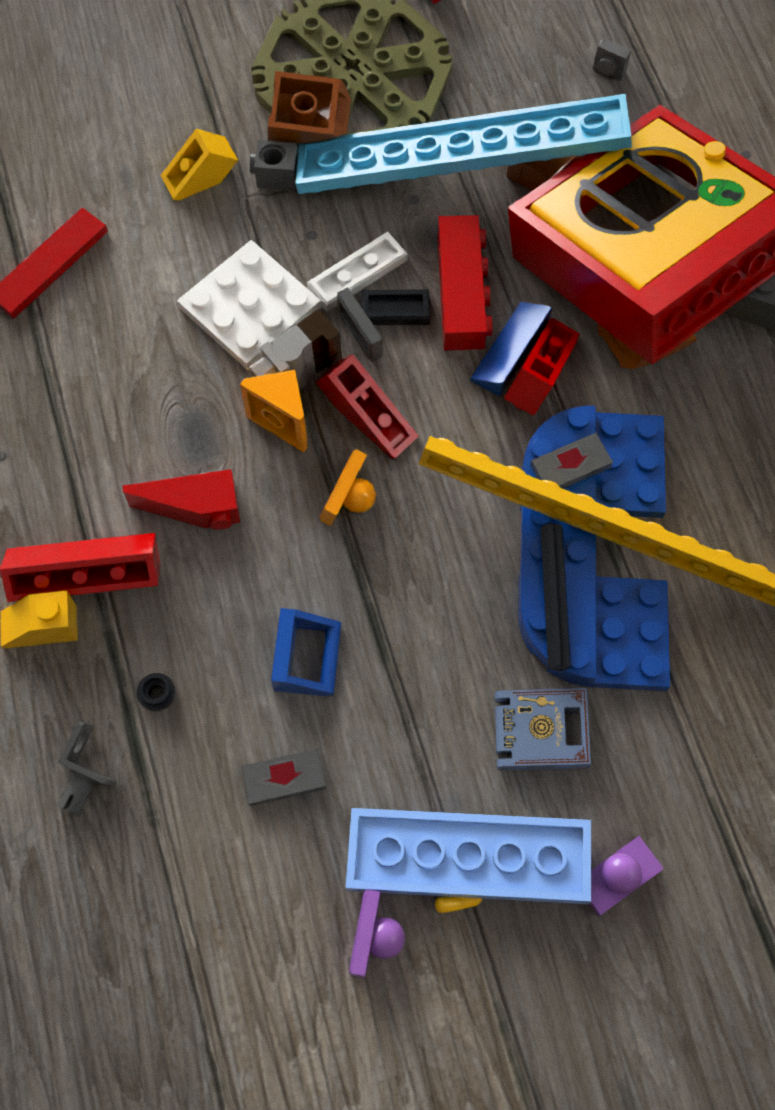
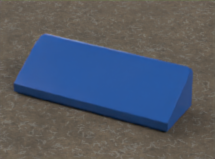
[470,302,552,396]

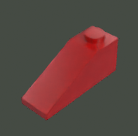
[504,317,580,416]
[315,354,419,459]
[122,469,241,530]

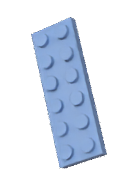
[346,808,591,904]

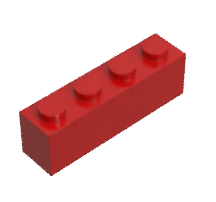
[437,215,492,351]
[0,533,161,602]

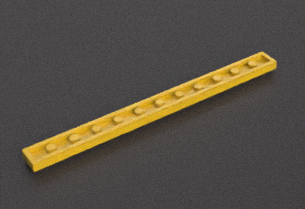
[418,436,775,607]

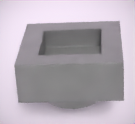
[593,38,631,81]

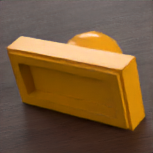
[319,449,376,526]

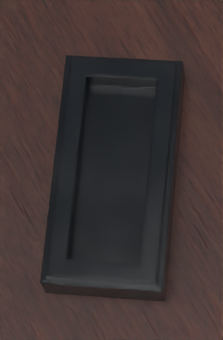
[362,289,430,325]

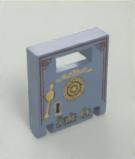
[495,688,591,770]

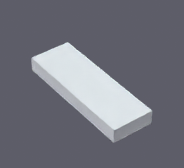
[307,232,408,312]

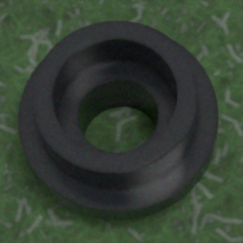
[137,673,176,711]

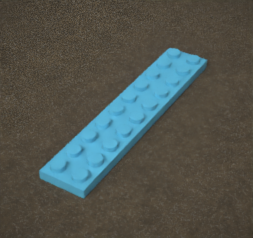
[295,94,632,194]

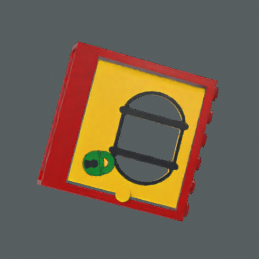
[508,105,775,365]

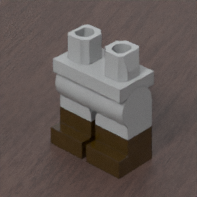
[249,309,342,390]

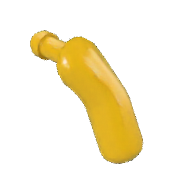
[434,896,483,913]

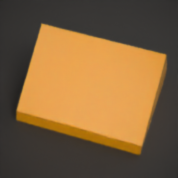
[240,370,308,453]

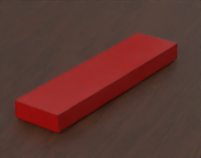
[0,207,108,319]

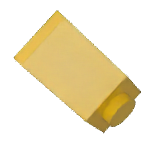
[160,129,238,201]
[1,591,78,649]

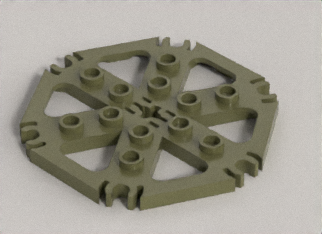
[251,0,453,135]

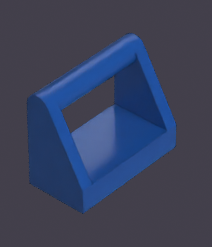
[271,608,342,696]

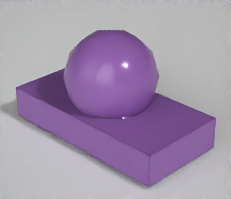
[590,836,664,917]
[349,889,405,979]

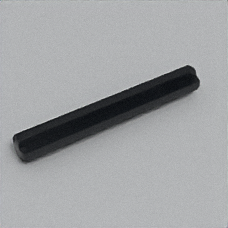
[541,523,571,671]

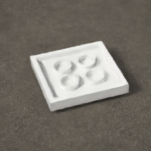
[177,240,321,370]

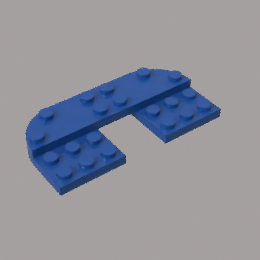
[518,406,670,691]

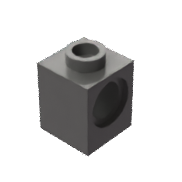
[250,140,298,190]

